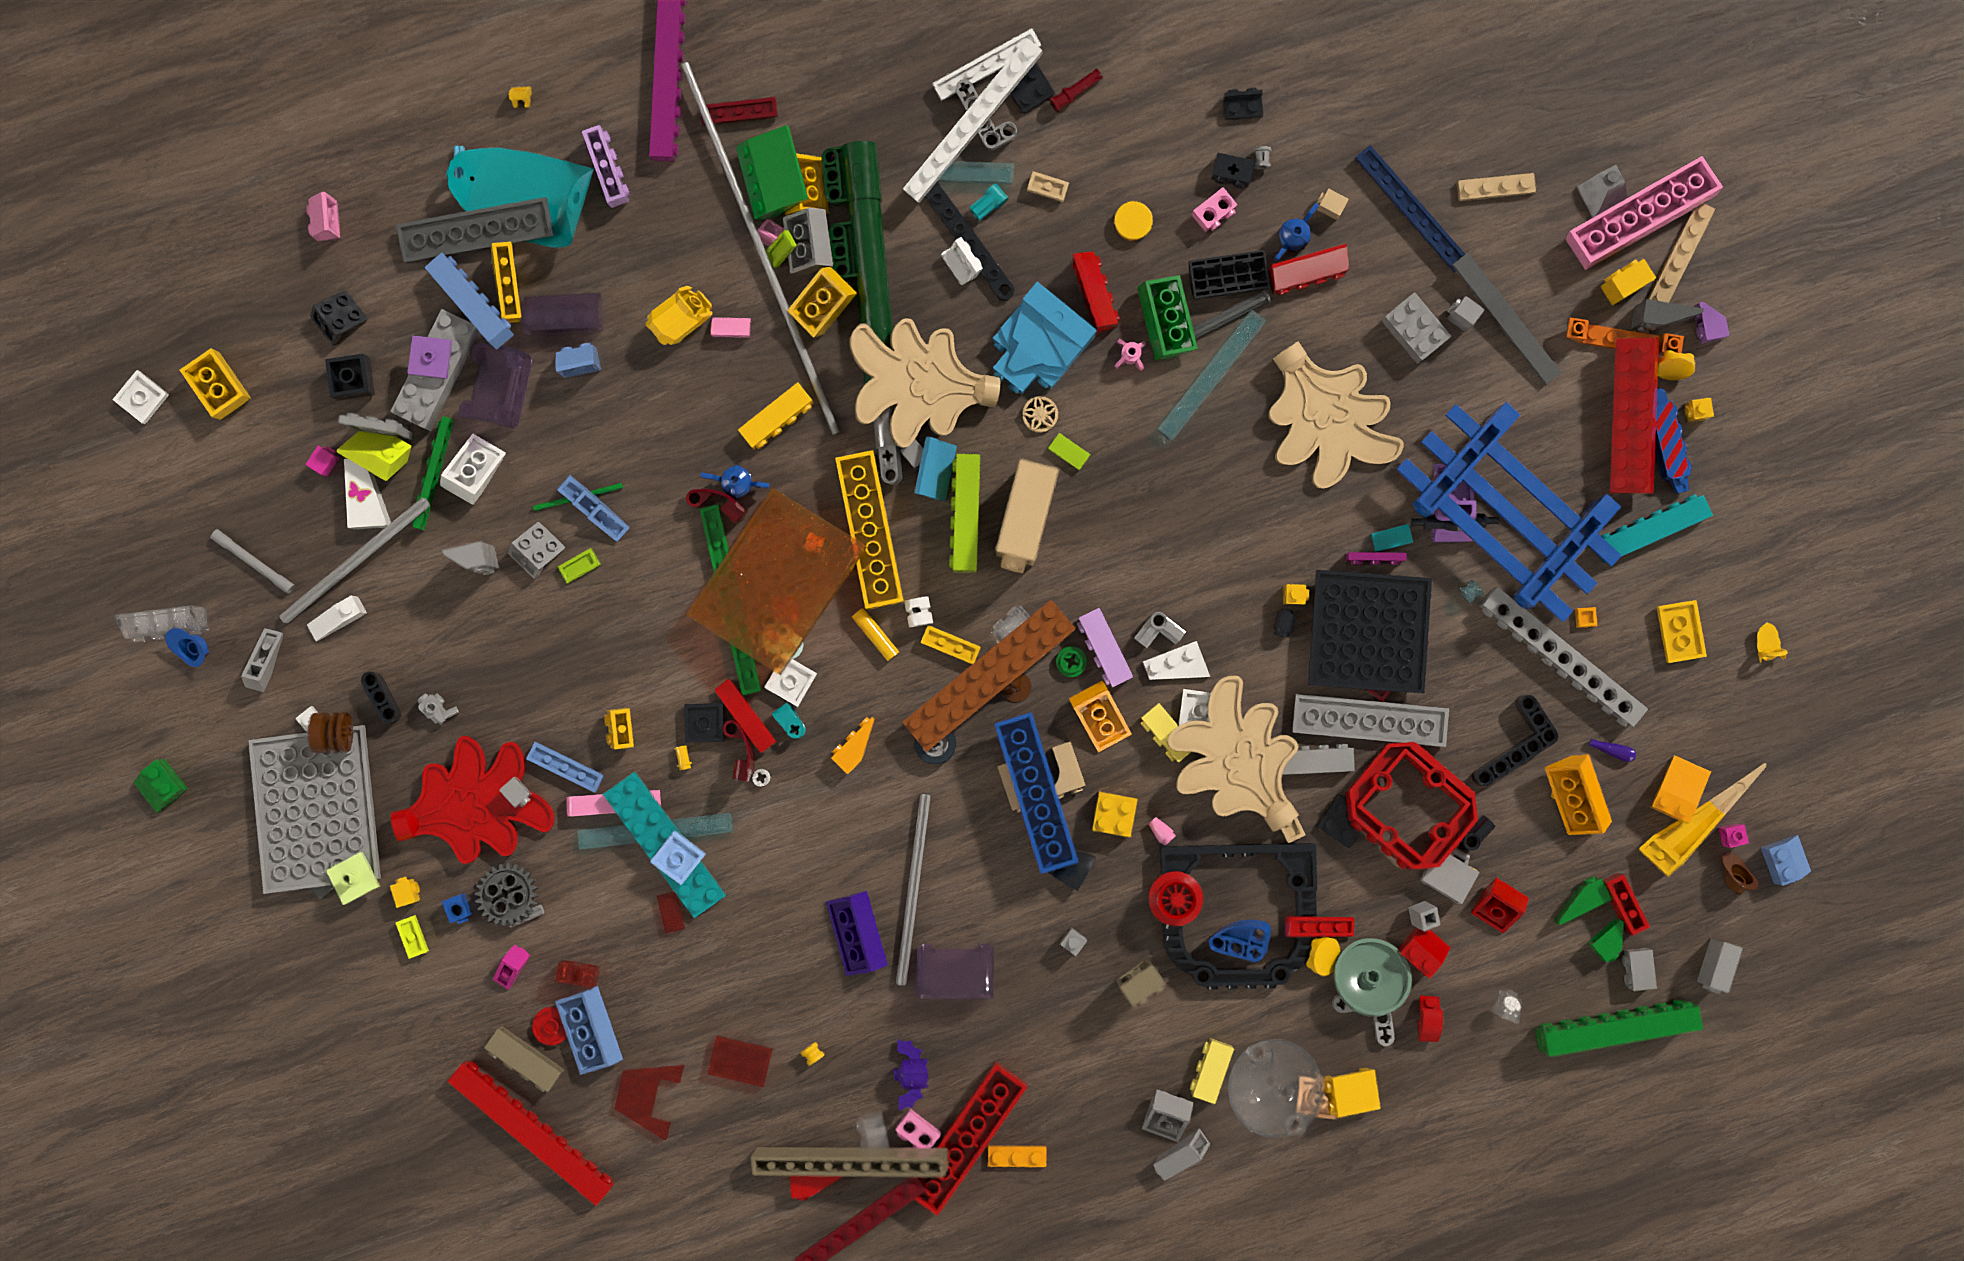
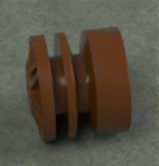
[308,712,353,753]

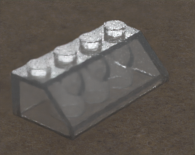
[114,606,208,643]

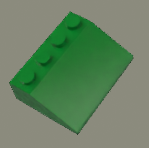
[735,125,808,219]

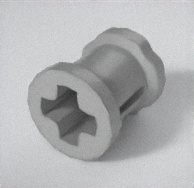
[1254,146,1271,169]

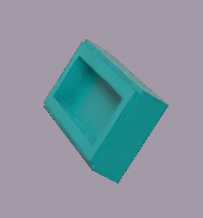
[1370,524,1413,552]

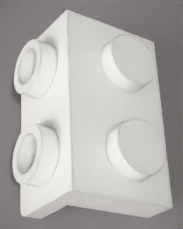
[941,237,983,285]

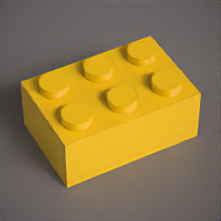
[787,267,857,337]
[180,348,251,420]

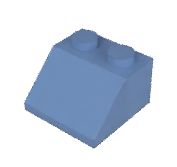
[555,343,601,378]
[1761,835,1811,886]

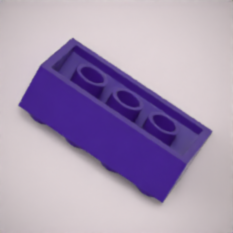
[826,891,888,976]

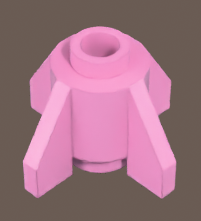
[1114,339,1146,371]

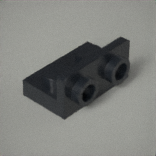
[1223,88,1263,120]

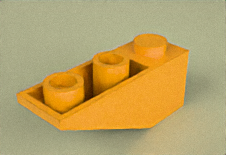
[831,717,875,774]

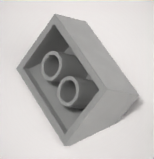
[443,541,499,575]

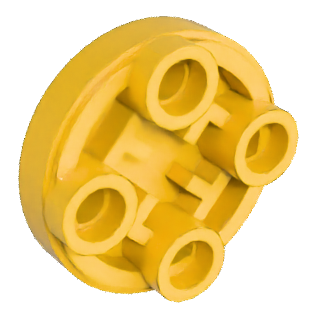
[1114,201,1153,241]
[1658,350,1695,381]
[1307,937,1341,976]

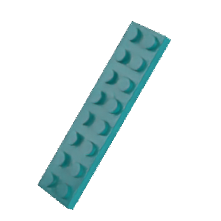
[603,771,726,918]

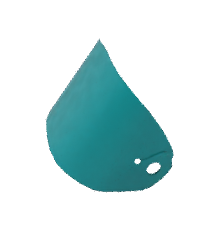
[446,148,594,248]

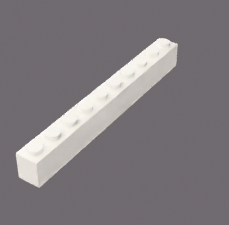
[903,38,1043,203]

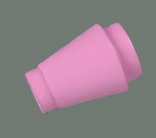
[1148,817,1176,846]

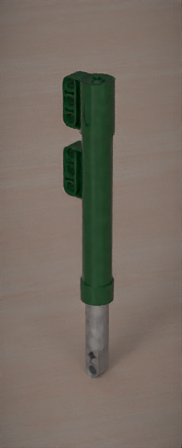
[821,141,902,485]

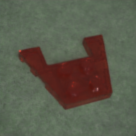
[614,1064,685,1140]

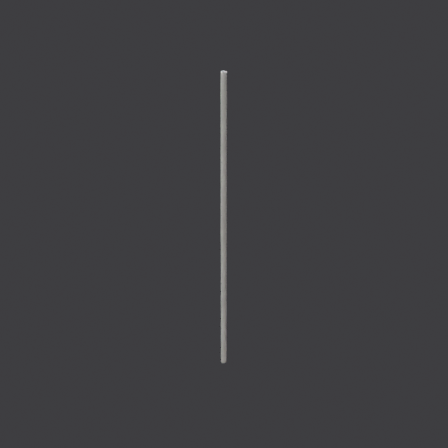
[681,62,840,435]

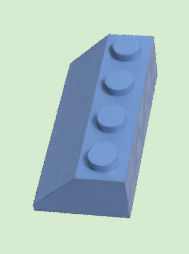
[555,986,623,1075]

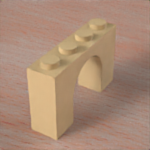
[997,741,1086,813]

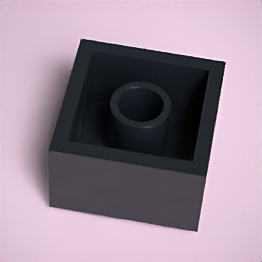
[325,354,375,400]

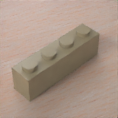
[484,1026,565,1092]

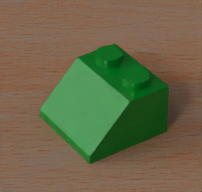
[133,759,188,813]

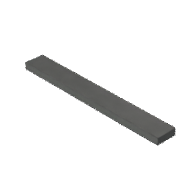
[1452,253,1562,385]

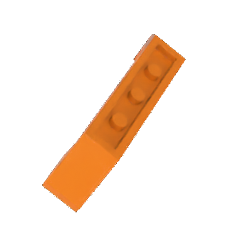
[1566,318,1684,356]

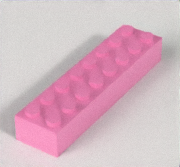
[1565,156,1723,270]

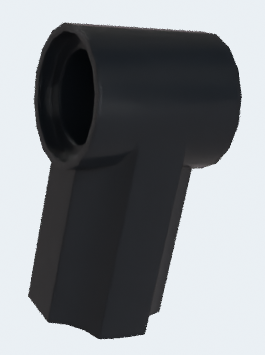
[1459,815,1496,851]

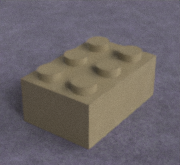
[1116,958,1165,1007]

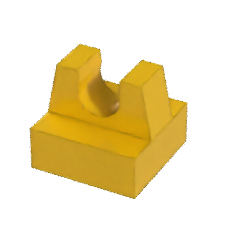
[508,87,532,108]

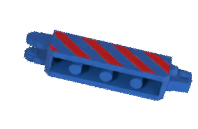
[1655,388,1692,494]

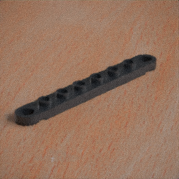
[925,182,1014,301]

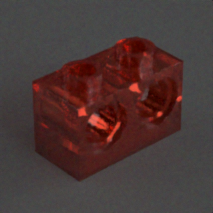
[555,960,601,988]

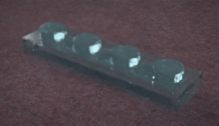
[938,161,1014,184]

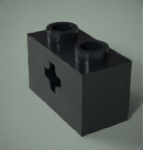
[1211,153,1255,189]

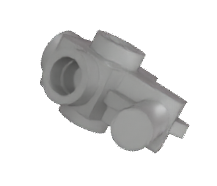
[417,693,459,725]

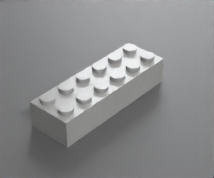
[390,309,480,432]

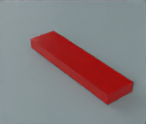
[1285,916,1354,937]

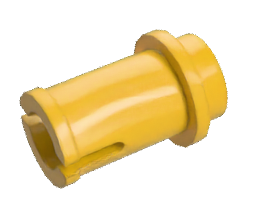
[674,745,692,771]

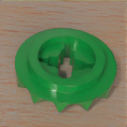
[1056,646,1087,677]

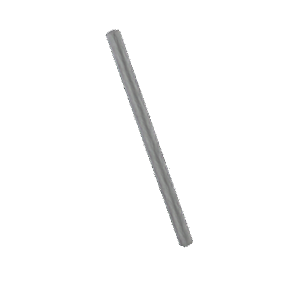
[279,498,430,623]
[896,794,930,985]

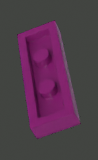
[1345,552,1406,565]

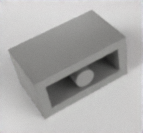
[1446,296,1485,332]
[1622,948,1657,991]

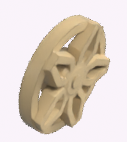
[1022,396,1058,432]

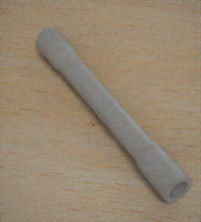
[210,529,295,594]

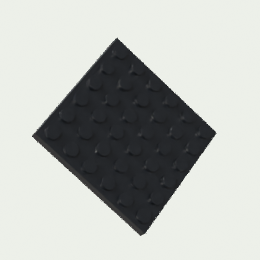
[1308,570,1432,694]

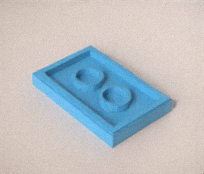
[914,437,957,502]

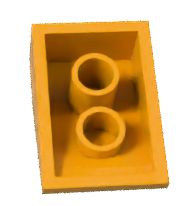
[1069,680,1132,753]
[1650,755,1711,824]

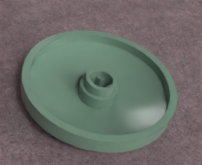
[1333,938,1412,1017]

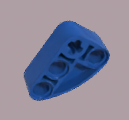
[1209,920,1271,962]

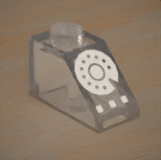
[1491,989,1522,1024]

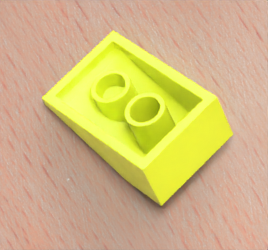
[337,431,412,481]

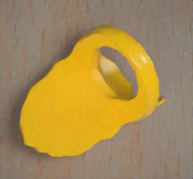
[1757,622,1788,663]

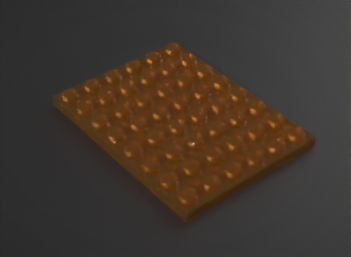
[686,488,867,676]

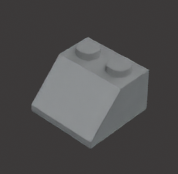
[1142,1090,1193,1142]

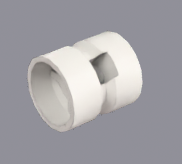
[904,597,933,628]

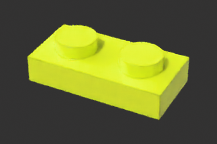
[396,915,429,959]

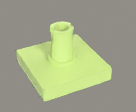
[326,852,380,905]

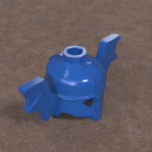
[1275,203,1319,261]
[700,465,770,499]

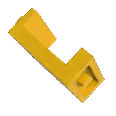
[1324,1068,1380,1117]

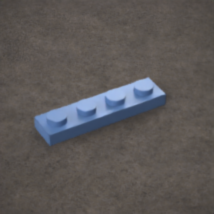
[526,742,605,793]

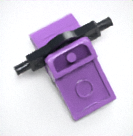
[1411,464,1499,543]

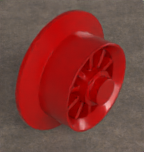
[1149,871,1203,926]

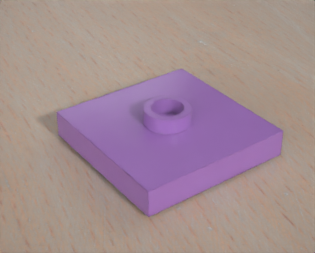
[408,335,452,379]

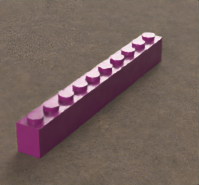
[649,0,687,162]

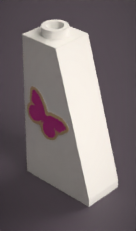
[344,459,391,529]

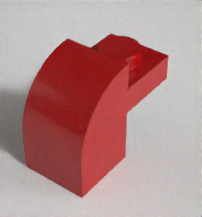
[1417,995,1443,1042]

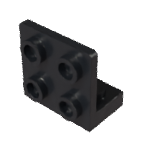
[310,290,368,346]

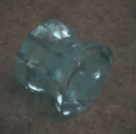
[1459,580,1483,604]

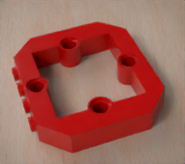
[1346,742,1478,870]

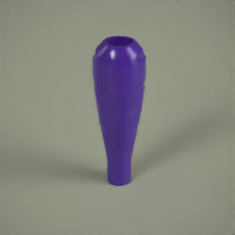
[1589,739,1636,762]

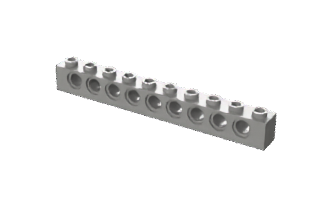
[1479,587,1648,727]

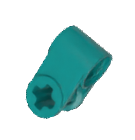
[772,702,806,738]

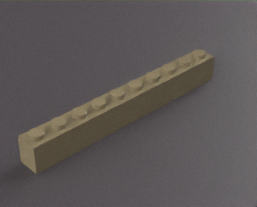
[751,1147,948,1177]

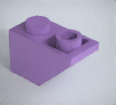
[1693,302,1730,343]

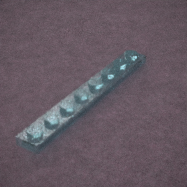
[1157,310,1267,441]
[578,813,733,850]

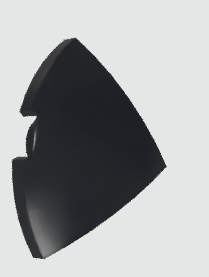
[1047,852,1096,891]

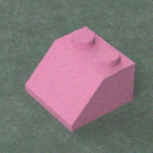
[306,192,340,241]

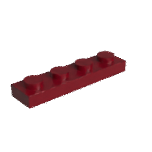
[701,97,778,126]

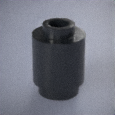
[1273,608,1296,638]

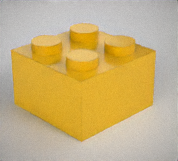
[1600,259,1656,306]
[1091,791,1138,837]

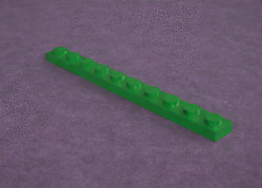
[699,504,762,695]

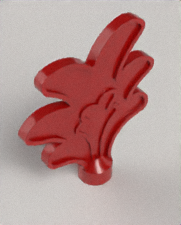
[391,736,555,864]

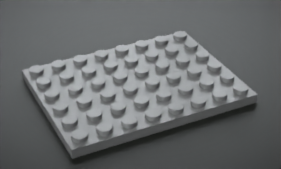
[248,725,381,894]

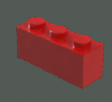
[1603,873,1650,936]

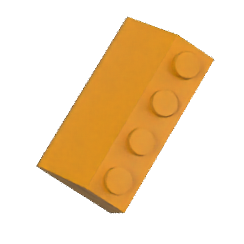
[1544,754,1612,835]

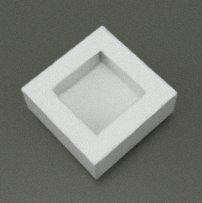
[296,706,318,732]

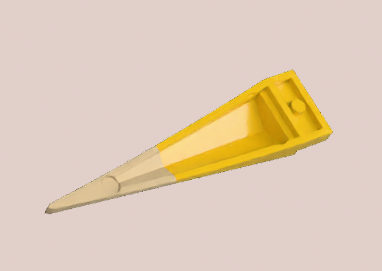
[1639,763,1766,877]

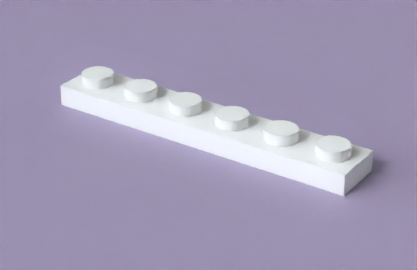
[932,29,1041,101]

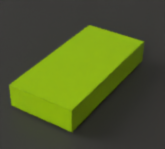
[766,230,797,268]
[1048,433,1090,471]
[558,548,601,584]

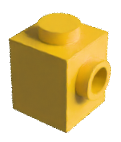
[1684,398,1714,422]
[1283,584,1309,605]
[390,877,420,908]

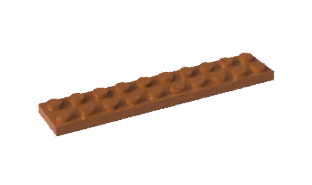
[903,599,1076,752]

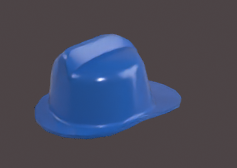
[165,628,209,667]

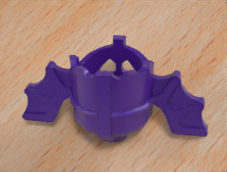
[894,1039,929,1111]

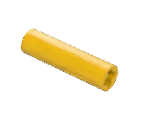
[852,608,899,661]

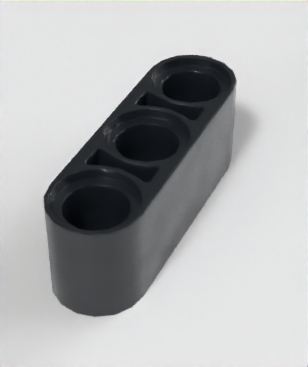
[361,672,401,723]

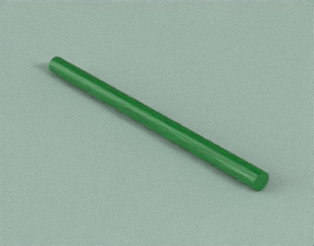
[533,483,623,511]

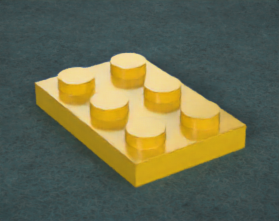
[1656,600,1707,663]

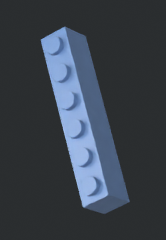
[425,252,514,350]

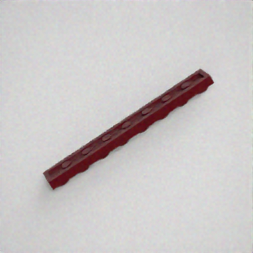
[794,1176,927,1261]

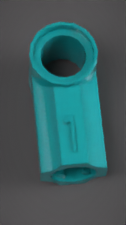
[969,183,1009,221]

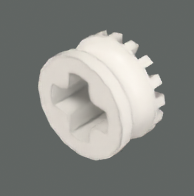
[752,769,770,787]

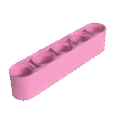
[566,790,661,816]

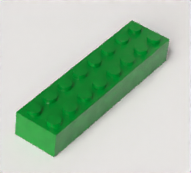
[1535,999,1703,1057]

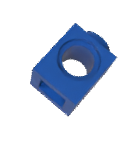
[442,893,473,925]

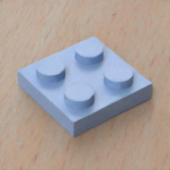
[650,830,706,885]

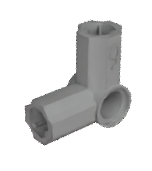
[1134,611,1186,648]

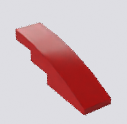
[714,678,777,753]

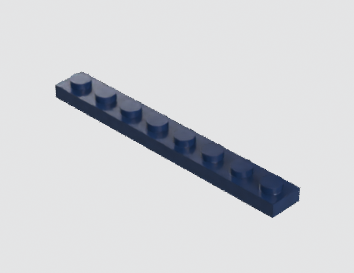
[1355,145,1465,273]

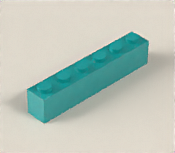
[1600,494,1713,563]

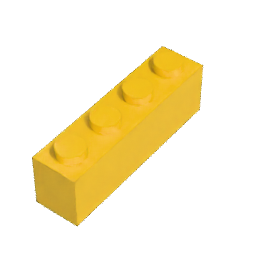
[491,242,521,323]
[738,382,813,450]

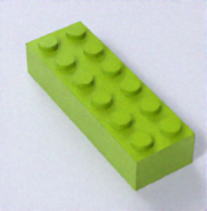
[949,454,980,573]

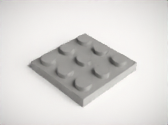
[338,413,413,440]

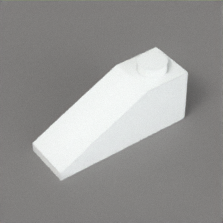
[307,596,367,641]

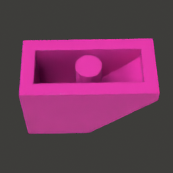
[493,944,530,990]

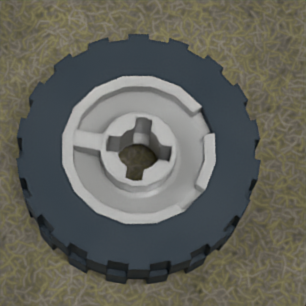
[914,731,956,764]

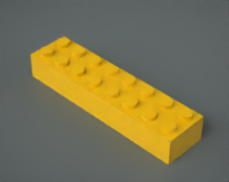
[835,450,904,610]

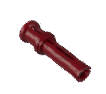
[1048,68,1103,113]

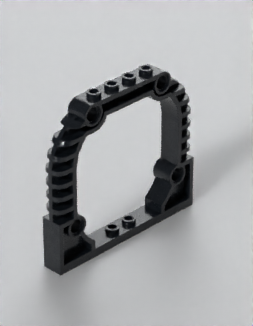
[1160,843,1317,990]

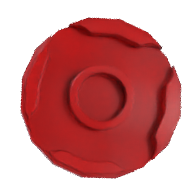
[532,1006,567,1046]

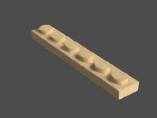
[1648,203,1715,303]

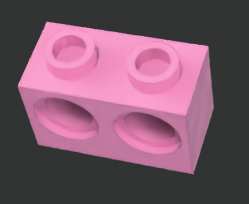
[1192,187,1237,232]
[895,1108,941,1148]

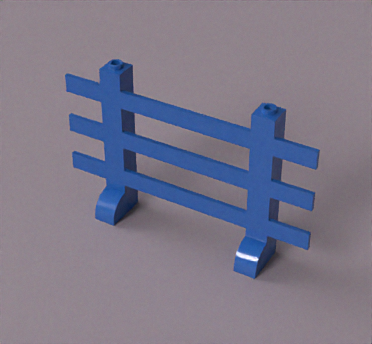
[1396,402,1622,622]

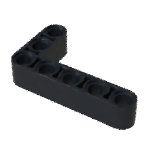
[1472,695,1559,786]

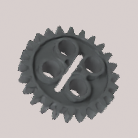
[475,863,539,927]

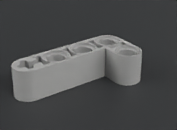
[956,79,1017,150]

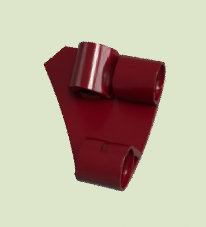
[686,489,747,524]
[723,720,755,782]

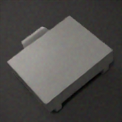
[1420,847,1480,905]

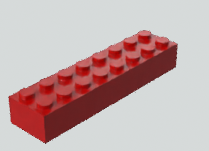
[1610,338,1659,494]
[914,1061,1028,1216]

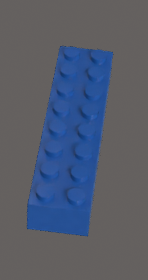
[994,712,1078,874]

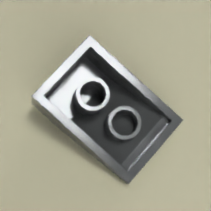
[1631,299,1704,334]

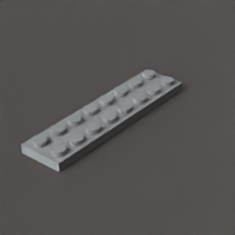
[1292,694,1449,747]

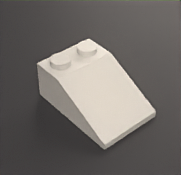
[440,434,506,505]

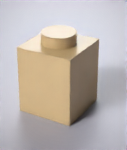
[1316,188,1349,220]

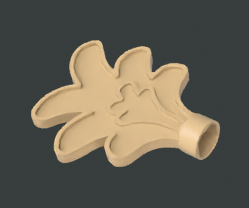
[849,318,1000,448]
[1268,341,1404,489]
[1167,676,1299,832]

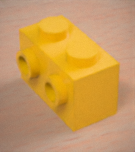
[604,708,634,749]

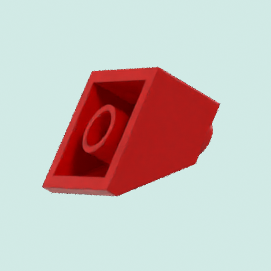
[1471,877,1529,934]
[1398,927,1451,979]

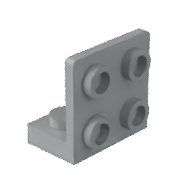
[508,522,565,579]

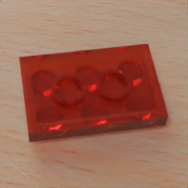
[707,1035,773,1087]

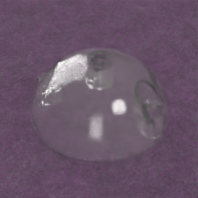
[1228,1039,1324,1138]

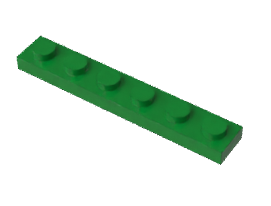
[411,416,454,531]

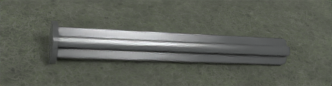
[1193,289,1271,338]

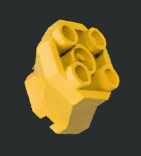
[646,286,712,345]

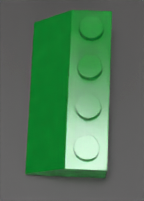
[1137,275,1198,361]

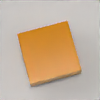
[1575,607,1597,628]

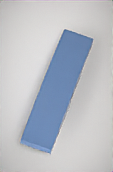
[557,474,630,542]

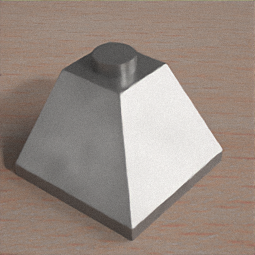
[1576,165,1627,218]

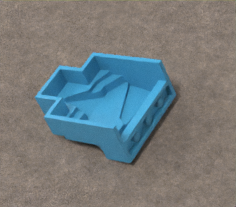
[993,281,1097,394]

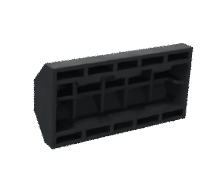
[1188,250,1271,300]

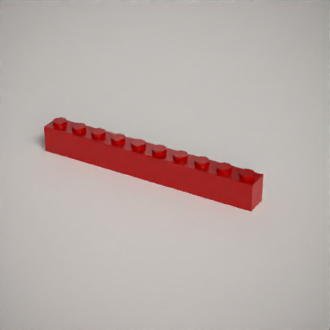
[447,1060,614,1206]

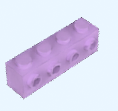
[582,125,630,208]
[1076,608,1133,687]

